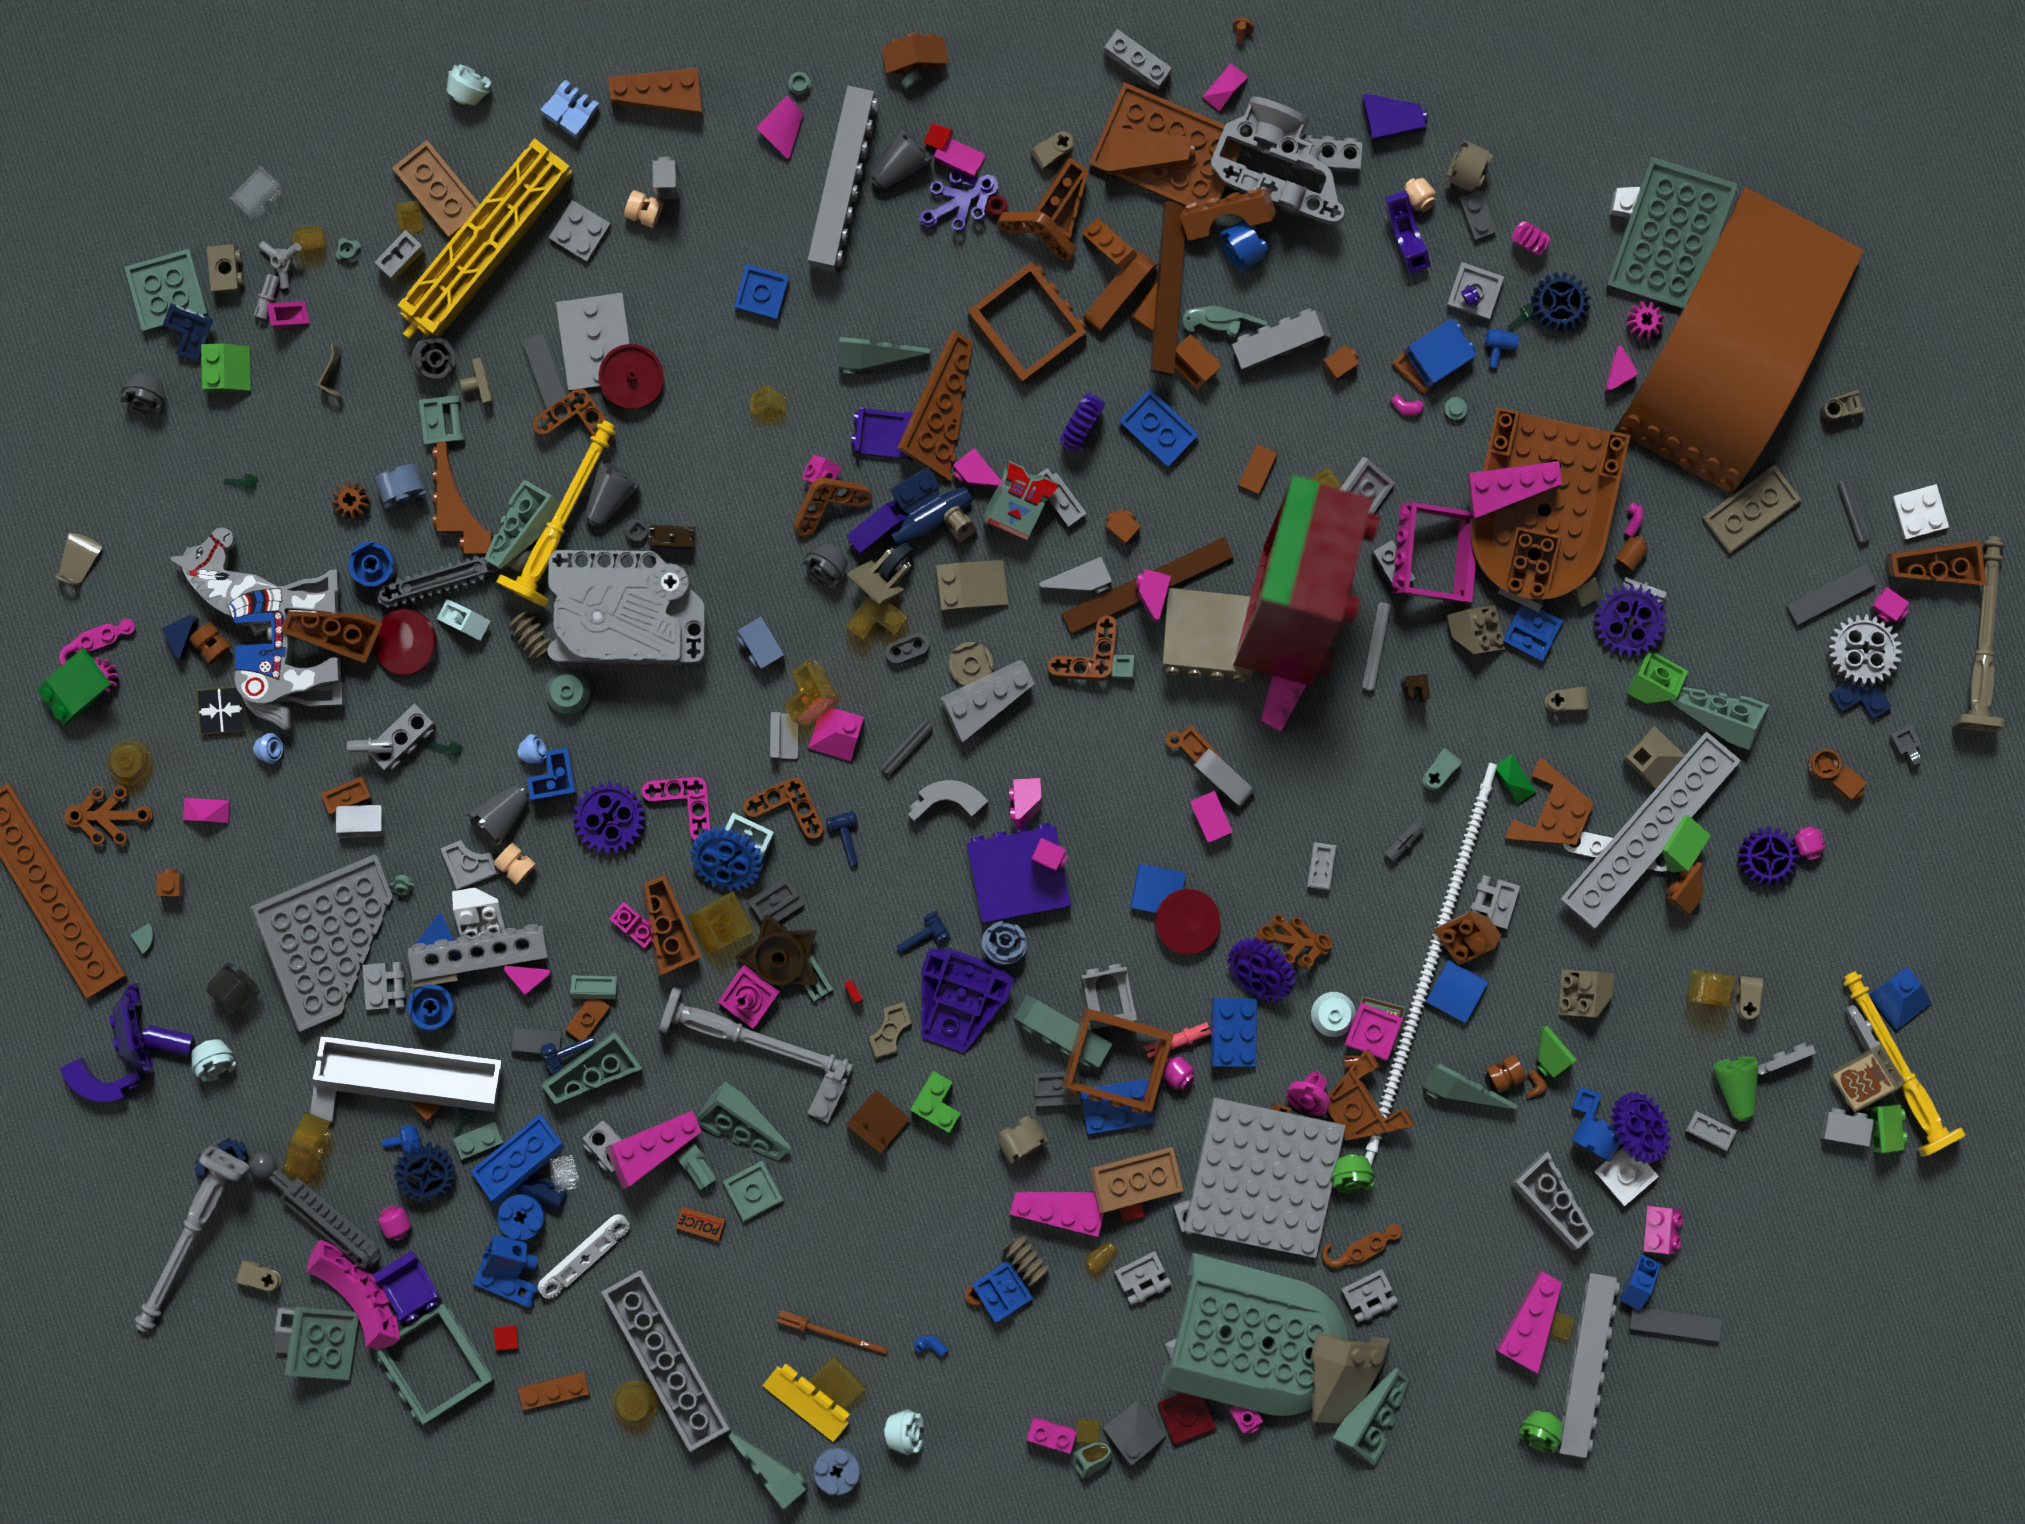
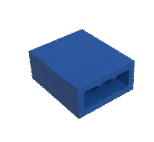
[1404,318,1477,388]

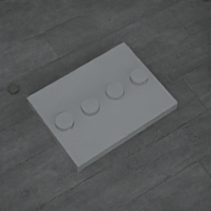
[556,293,630,392]

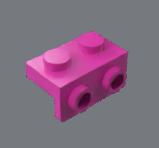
[1644,1206,1683,1254]

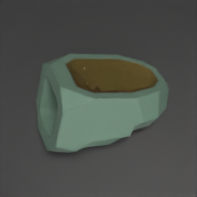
[1073,1443,1112,1478]

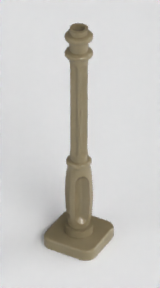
[1953,536,2005,732]

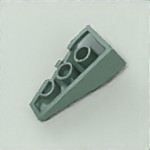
[838,337,930,375]
[484,480,560,569]
[1670,687,1769,750]
[1423,1063,1517,1109]
[696,1082,791,1161]
[1333,1368,1409,1466]
[728,1431,807,1509]

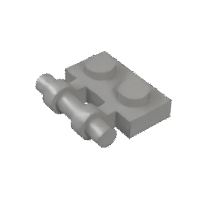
[1470,875,1520,929]
[363,962,406,1010]
[1114,1251,1172,1306]
[1341,1269,1399,1323]

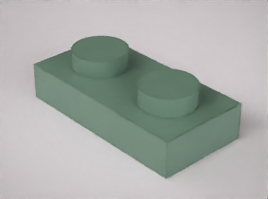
[453,1122,504,1160]

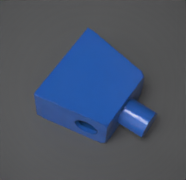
[481,1234,537,1278]

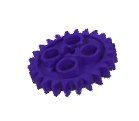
[1594,583,1667,657]
[572,781,646,854]
[1227,937,1296,1002]
[1610,1092,1672,1164]

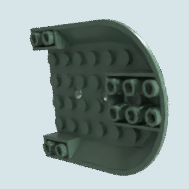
[1160,1253,1348,1416]

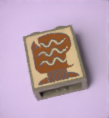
[1830,1044,1905,1112]

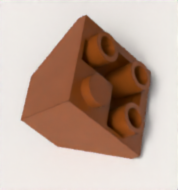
[1665,862,1703,915]
[1434,911,1501,965]

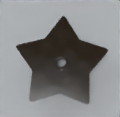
[735,914,817,991]

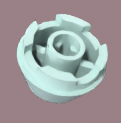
[447,64,491,105]
[1311,992,1356,1037]
[192,1039,236,1082]
[885,1409,924,1455]

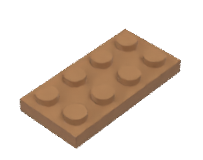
[392,140,480,238]
[1090,1147,1183,1213]

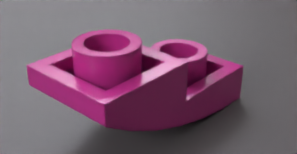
[609,902,651,949]

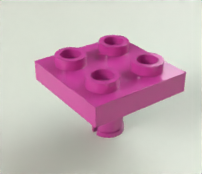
[718,965,780,1029]

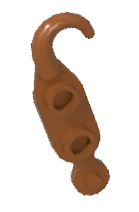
[1322,1224,1402,1268]

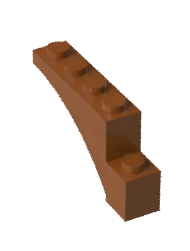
[433,441,493,556]

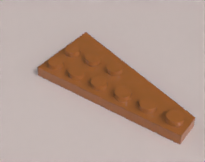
[897,331,973,481]

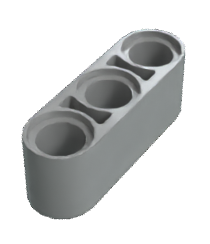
[1194,748,1255,807]

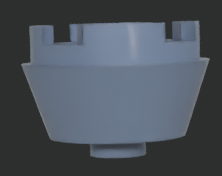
[982,921,1027,966]

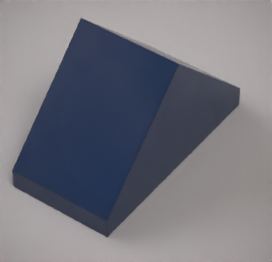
[162,615,198,660]

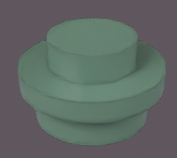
[788,72,811,95]
[1444,397,1467,420]

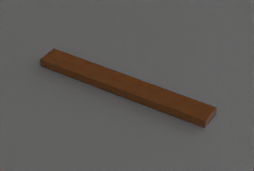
[1150,201,1186,376]
[1062,537,1234,634]

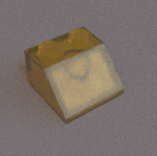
[687,891,755,956]

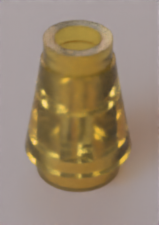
[1084,1241,1117,1274]

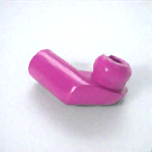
[1624,503,1643,537]

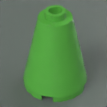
[1713,1056,1759,1121]

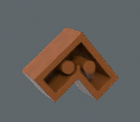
[882,33,948,74]

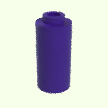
[141,1025,195,1057]

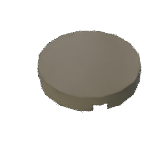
[949,642,994,686]

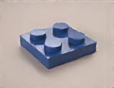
[734,264,789,320]

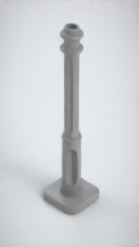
[658,987,852,1077]
[135,1146,249,1332]

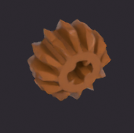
[331,482,370,520]

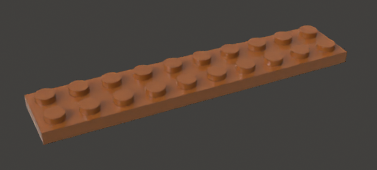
[0,783,127,999]

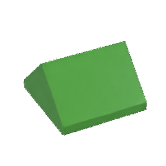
[1662,814,1711,872]

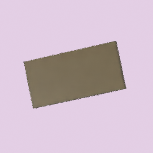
[1702,464,1801,554]

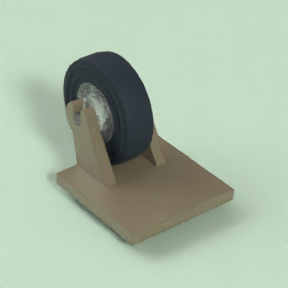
[847,543,915,604]

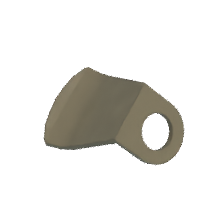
[317,343,343,398]
[55,533,103,585]

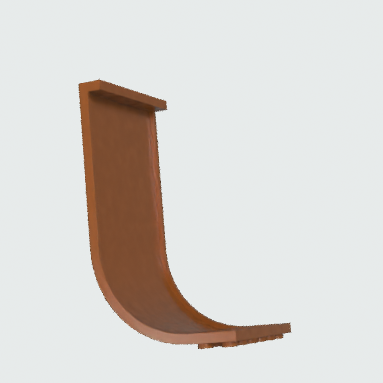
[1614,187,1864,494]

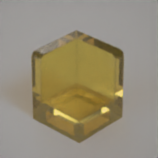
[395,200,424,233]
[750,384,786,424]

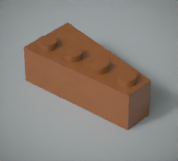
[608,68,703,117]

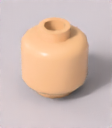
[1404,178,1436,212]

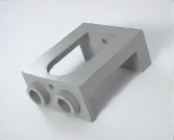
[1082,963,1137,1029]

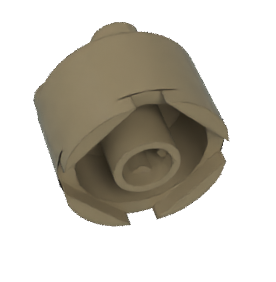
[1446,140,1493,192]
[997,1115,1050,1165]

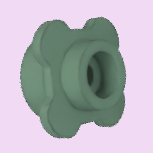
[336,238,360,262]
[389,875,416,895]

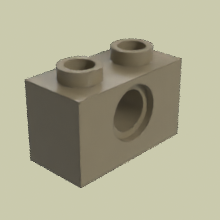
[207,244,244,295]

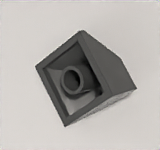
[1103,1399,1166,1465]

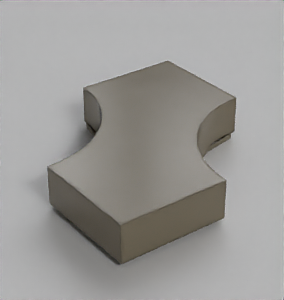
[869,1002,912,1058]

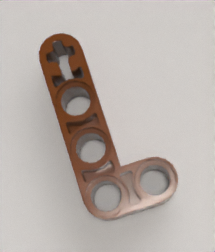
[1082,250,1158,332]

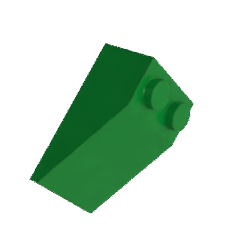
[37,648,111,726]

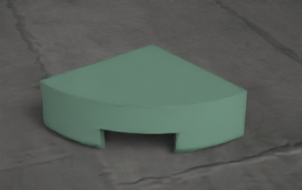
[131,923,154,954]

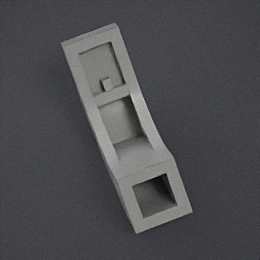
[908,780,988,822]

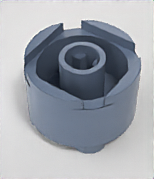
[375,464,427,509]
[814,1447,860,1495]

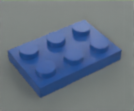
[1119,388,1199,467]
[1211,998,1257,1067]
[1081,1078,1154,1134]

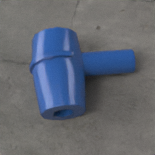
[1485,329,1519,368]
[382,1125,421,1152]

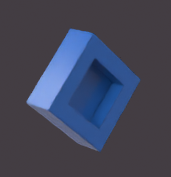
[1572,1086,1601,1115]

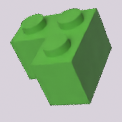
[910,1070,961,1133]

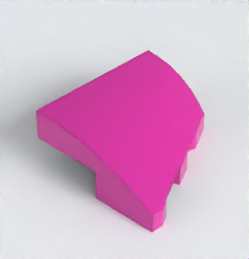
[756,96,804,160]

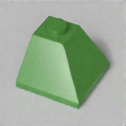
[1626,649,1688,703]
[1536,1025,1576,1078]

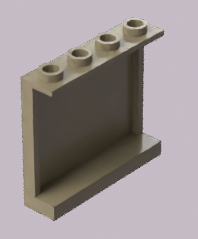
[1160,588,1253,682]

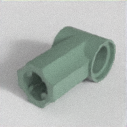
[675,1141,716,1190]

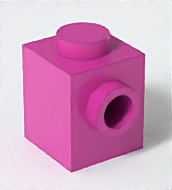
[1870,587,1909,623]
[1229,1405,1263,1434]

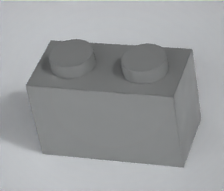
[1821,1108,1874,1146]

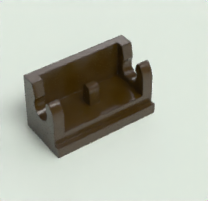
[648,525,696,549]
[1401,674,1430,702]

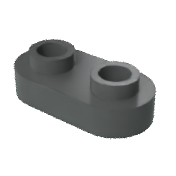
[885,633,929,664]

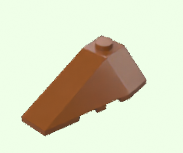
[280,610,382,663]

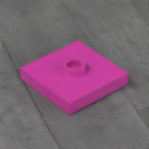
[1344,1002,1403,1061]

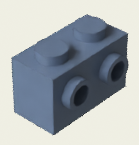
[737,617,785,670]

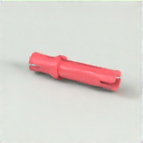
[1144,1021,1211,1059]

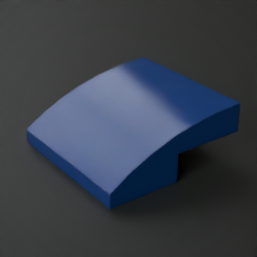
[1503,604,1563,661]
[1130,864,1186,913]
[1426,959,1488,1023]
[971,1260,1033,1323]

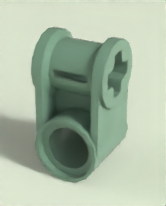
[1422,747,1462,791]

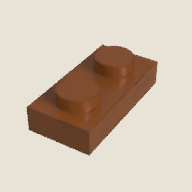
[321,776,372,815]

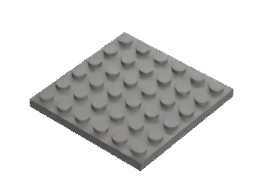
[1184,1097,1346,1258]

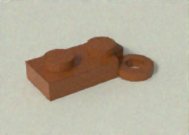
[1166,725,1222,763]

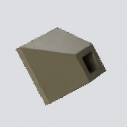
[1447,605,1505,654]
[1623,726,1685,789]
[1558,970,1614,1017]

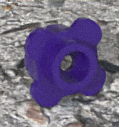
[1461,285,1480,307]

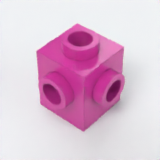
[802,455,841,492]

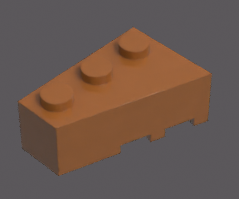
[1032,157,1089,239]

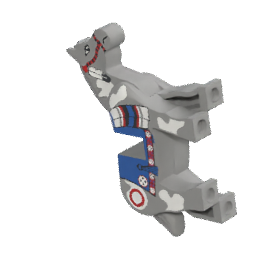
[170,528,345,731]

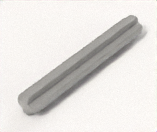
[1362,603,1390,691]

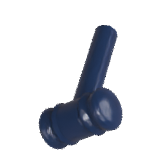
[826,811,859,866]
[896,911,950,954]
[540,1036,595,1073]

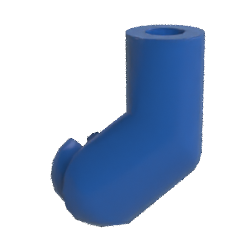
[914,1335,948,1357]

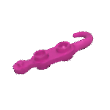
[59,619,135,665]

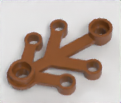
[64,786,154,845]
[1256,914,1332,970]

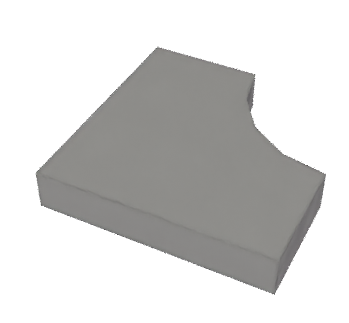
[440,840,500,890]

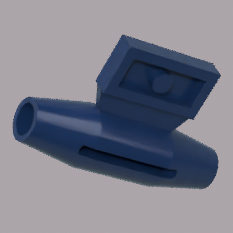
[888,466,973,547]

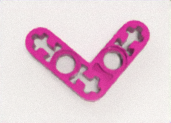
[642,777,711,840]

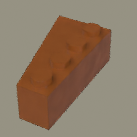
[1886,540,1987,586]
[642,874,702,977]

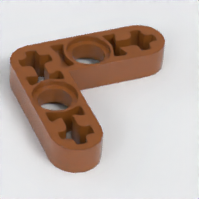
[997,212,1076,261]
[532,389,615,445]
[794,477,873,537]
[1048,615,1118,681]
[743,778,824,839]

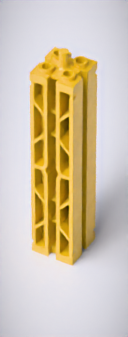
[398,138,573,339]

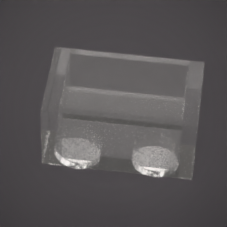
[230,166,283,220]

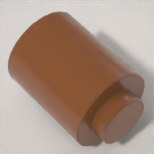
[1614,536,1648,572]

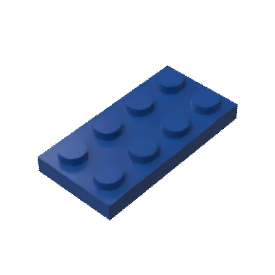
[470,1114,565,1205]

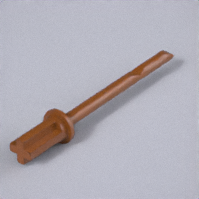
[776,1310,888,1355]

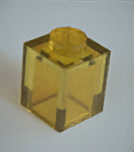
[292,225,326,254]

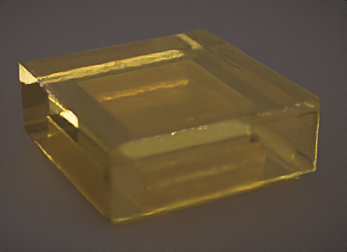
[1549,1311,1575,1340]
[1076,1418,1100,1443]

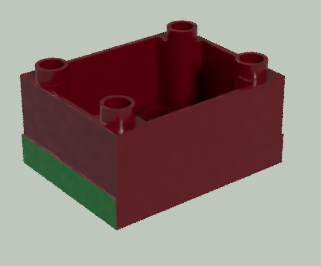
[1233,475,1380,686]

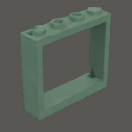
[374,1302,494,1424]

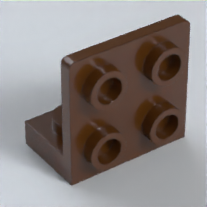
[846,1090,909,1154]

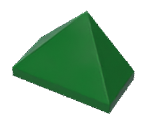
[1496,754,1536,804]

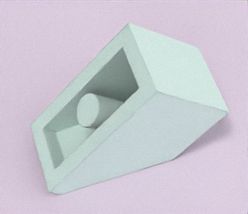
[437,599,490,641]

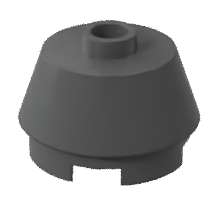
[412,336,456,381]
[120,374,165,415]
[802,543,848,588]

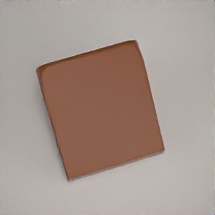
[411,1101,443,1121]

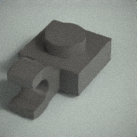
[1890,725,1923,767]

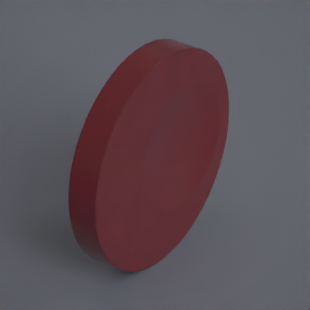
[598,344,664,410]
[374,609,437,675]
[1155,889,1221,954]

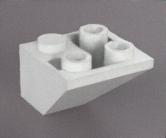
[452,888,506,938]

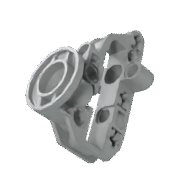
[1211,97,1345,225]

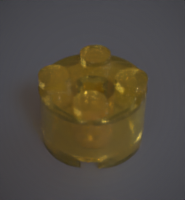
[1686,969,1736,1008]

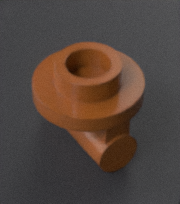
[1232,18,1255,45]

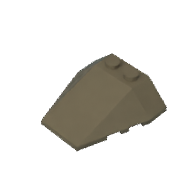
[1312,1333,1391,1424]

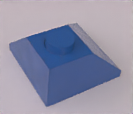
[1869,967,1931,1031]

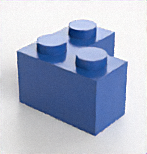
[527,748,577,801]

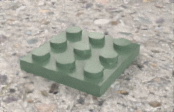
[124,249,208,332]
[285,1306,358,1380]

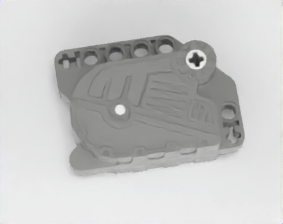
[547,550,706,665]

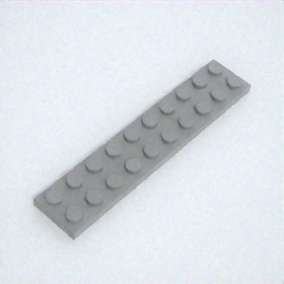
[1560,731,1741,929]

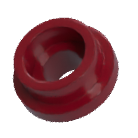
[986,195,1008,218]

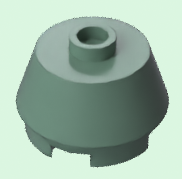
[546,669,591,714]

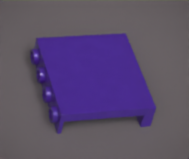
[967,823,1071,923]

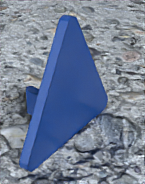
[415,913,461,958]

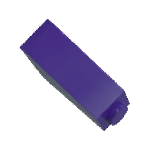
[1362,94,1428,142]
[846,500,908,553]

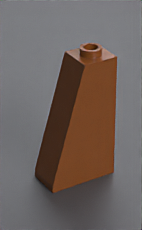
[1105,126,1195,175]

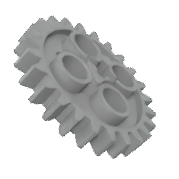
[1827,615,1902,687]

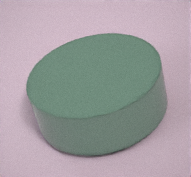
[901,69,923,90]

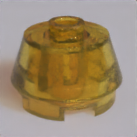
[107,740,152,785]
[612,1380,657,1426]

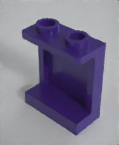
[851,407,913,460]
[373,1251,443,1324]

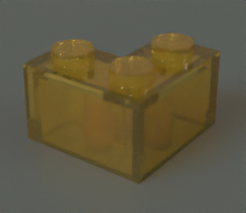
[845,595,908,641]
[784,660,841,726]
[282,1112,332,1181]

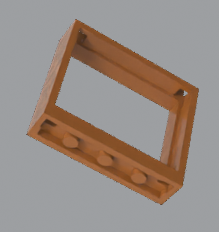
[968,262,1087,384]
[1062,1007,1174,1114]

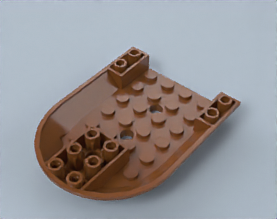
[1471,407,1630,600]

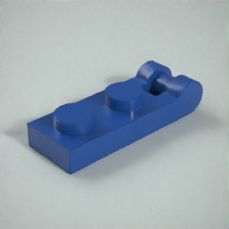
[473,1263,538,1308]

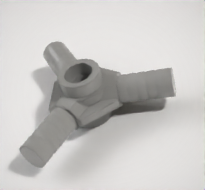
[259,241,302,288]

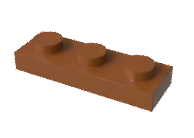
[1081,218,1137,269]
[518,1371,590,1410]

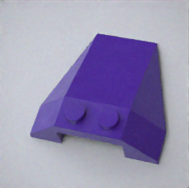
[921,949,1014,1053]
[110,983,155,1073]

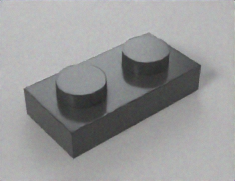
[1459,190,1496,241]

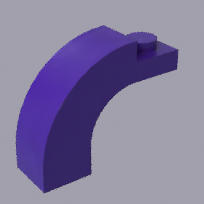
[1385,190,1431,274]
[59,1058,144,1102]

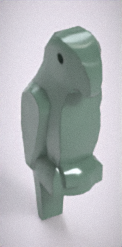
[1182,306,1267,338]

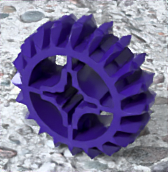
[1060,393,1105,453]
[1738,826,1800,887]

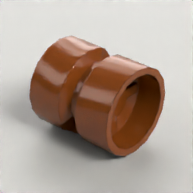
[189,622,232,665]
[1807,749,1842,780]
[1485,1054,1527,1094]

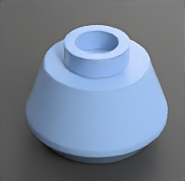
[253,733,283,764]
[518,734,546,763]

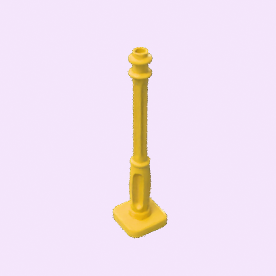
[496,420,616,608]
[1843,971,1966,1157]

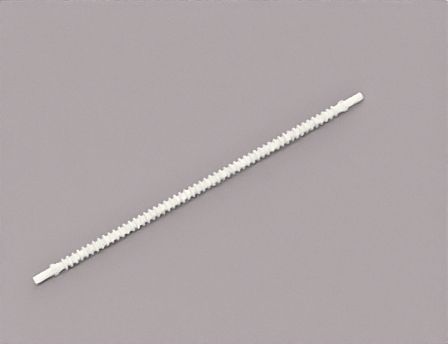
[1365,763,1498,1166]

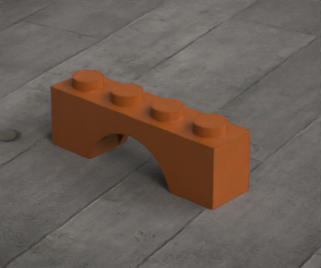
[1180,188,1276,241]

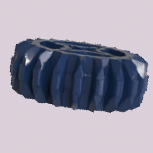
[1530,272,1591,333]
[394,1142,455,1202]

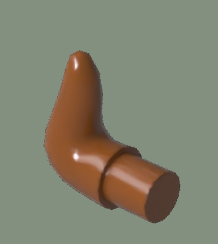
[1527,1069,1547,1099]

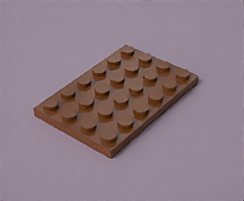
[1089,82,1247,206]

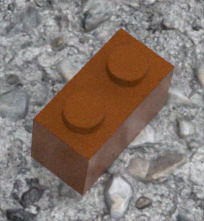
[1175,334,1222,391]

